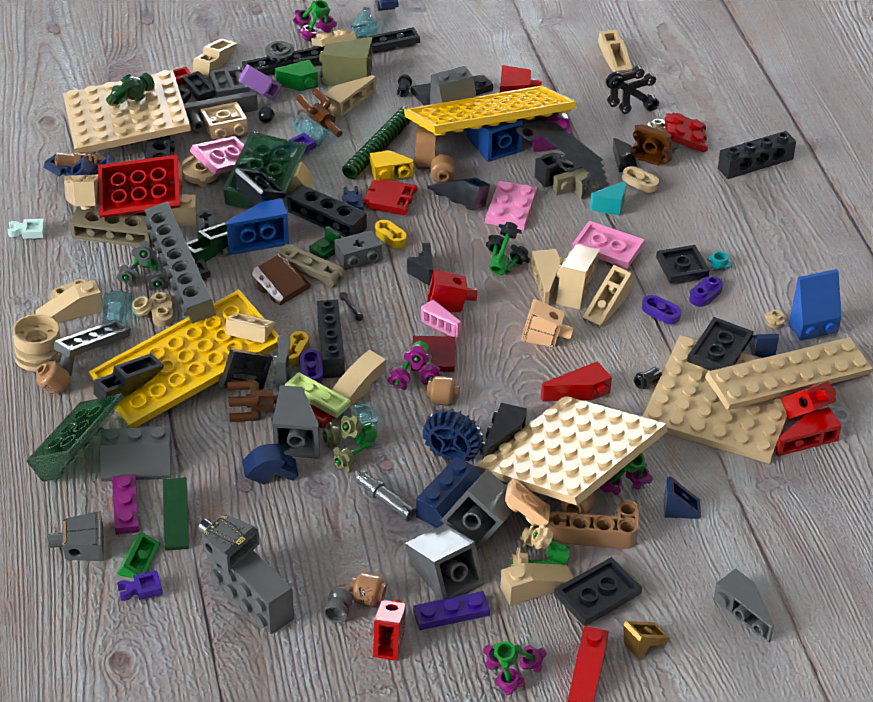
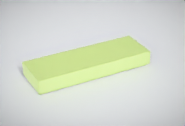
[285,372,351,418]

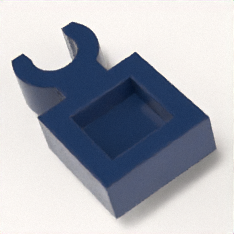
[44,154,72,177]
[342,186,364,211]

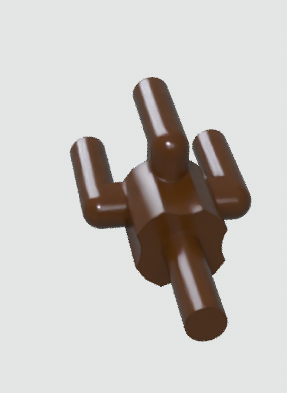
[296,88,343,137]
[228,380,278,422]

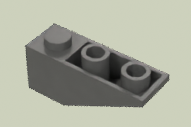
[713,568,774,642]

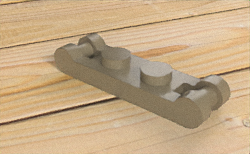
[272,244,345,287]

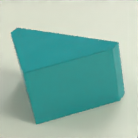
[590,181,627,216]

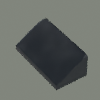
[612,138,638,172]

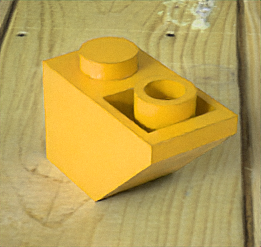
[370,150,413,181]

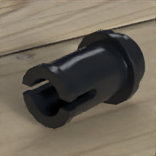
[397,74,412,97]
[634,366,662,389]

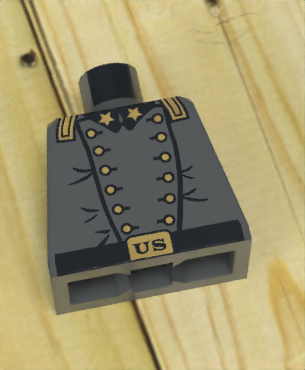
[198,514,259,573]

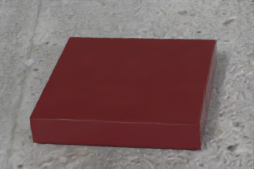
[411,336,455,372]

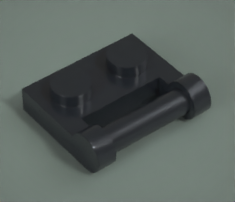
[219,348,273,390]

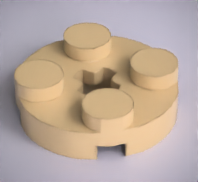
[182,155,221,187]

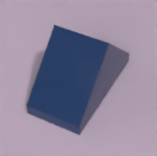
[749,334,779,358]
[664,476,701,519]

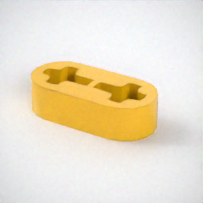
[375,220,407,249]
[289,331,309,366]

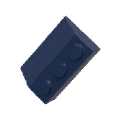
[416,456,481,528]

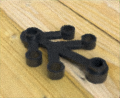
[605,66,659,114]

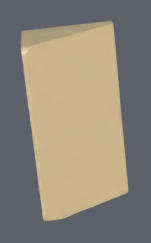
[226,313,275,343]

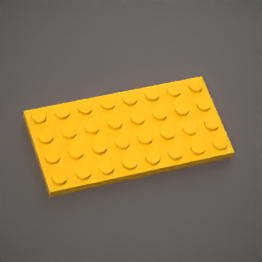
[404,86,576,135]
[89,289,279,428]

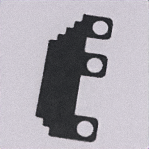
[516,118,609,192]

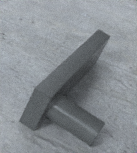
[184,91,258,132]
[53,319,131,376]

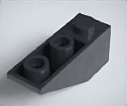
[534,153,582,188]
[428,177,491,210]
[480,403,527,459]

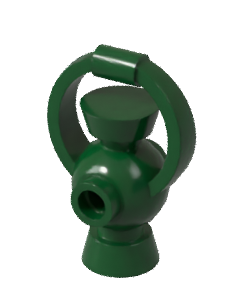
[106,73,155,106]

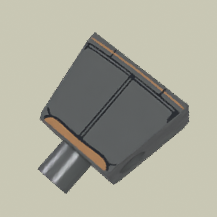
[48,511,104,561]

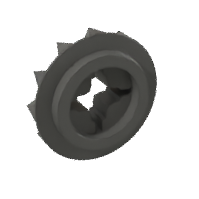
[265,41,294,61]

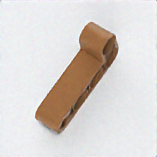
[415,124,437,168]
[545,500,639,549]

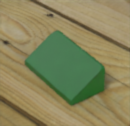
[117,531,161,579]

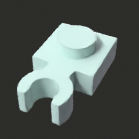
[8,219,45,239]

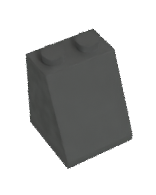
[430,66,476,132]
[272,385,320,459]
[441,469,513,550]
[405,524,484,600]

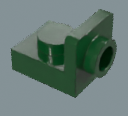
[309,226,341,260]

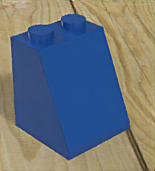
[466,119,523,162]

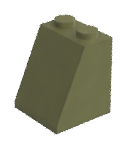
[319,37,373,86]

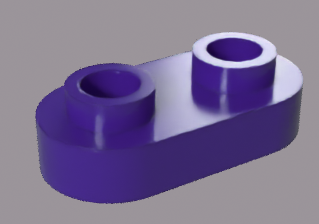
[689,276,723,307]
[642,295,681,324]
[300,349,323,383]

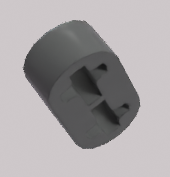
[197,210,216,231]

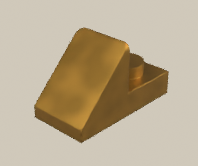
[623,621,670,660]

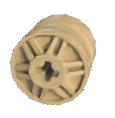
[12,314,61,372]

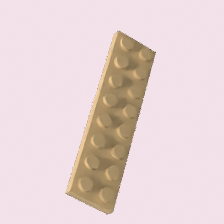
[705,337,873,410]

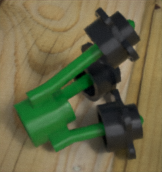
[486,222,530,275]

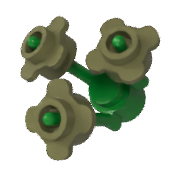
[323,415,377,472]

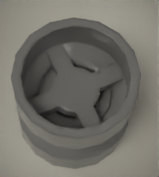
[323,588,353,623]

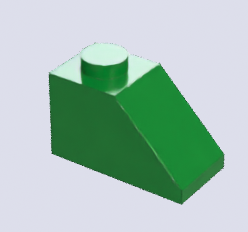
[275,60,318,91]

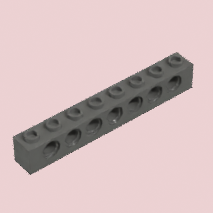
[144,201,216,323]

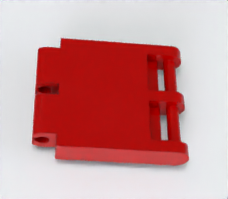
[665,112,708,152]
[363,178,418,215]

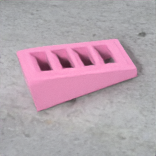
[421,300,461,339]

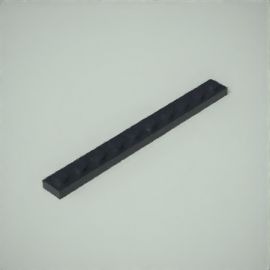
[242,27,420,74]

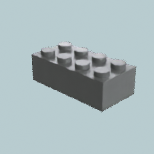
[208,550,294,634]

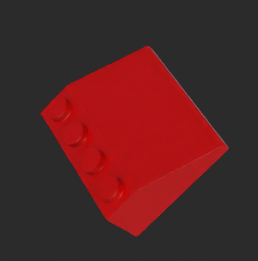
[98,155,183,218]

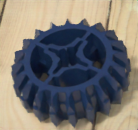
[422,408,483,462]

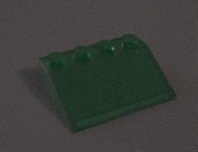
[223,131,307,209]
[26,393,124,482]

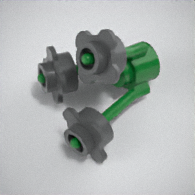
[117,241,169,291]

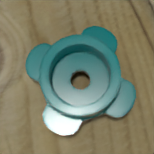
[708,251,731,270]

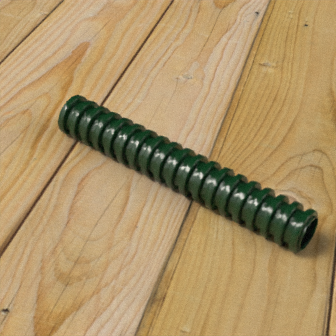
[342,107,412,179]

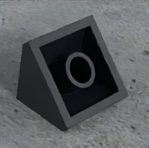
[235,168,287,205]

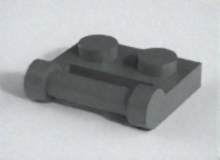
[209,66,250,98]
[273,335,292,393]

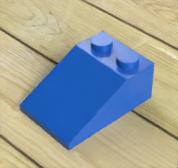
[226,199,289,255]
[789,269,842,341]

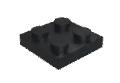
[656,245,710,283]

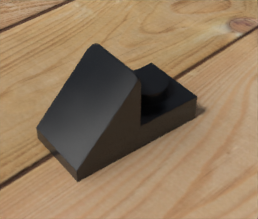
[407,243,433,286]

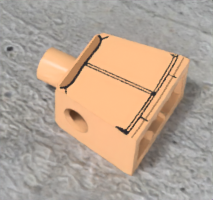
[520,299,574,347]

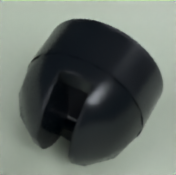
[258,106,275,123]

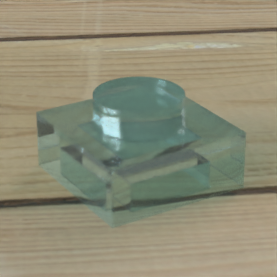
[350,402,378,424]

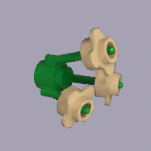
[510,524,570,566]

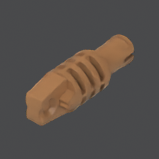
[55,152,106,166]

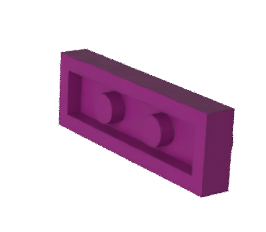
[112,474,139,535]

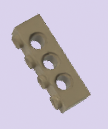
[70,207,153,247]

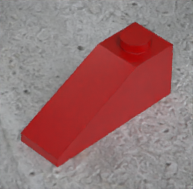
[541,361,612,401]
[776,407,842,456]
[568,625,609,702]

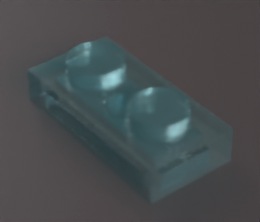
[291,111,329,147]

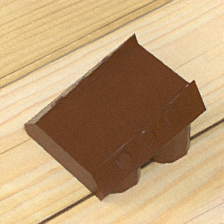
[631,124,672,166]
[252,252,311,305]

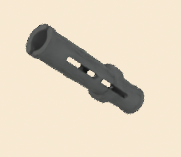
[356,471,416,521]

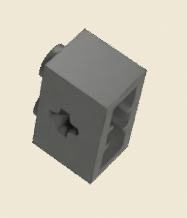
[335,230,382,270]

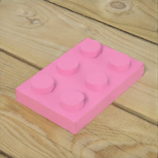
[190,136,259,175]
[485,181,537,230]
[572,221,645,269]

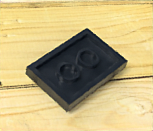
[687,317,754,371]
[554,557,642,626]

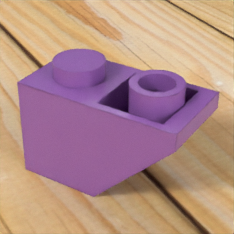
[238,64,282,101]

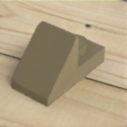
[553,168,591,199]

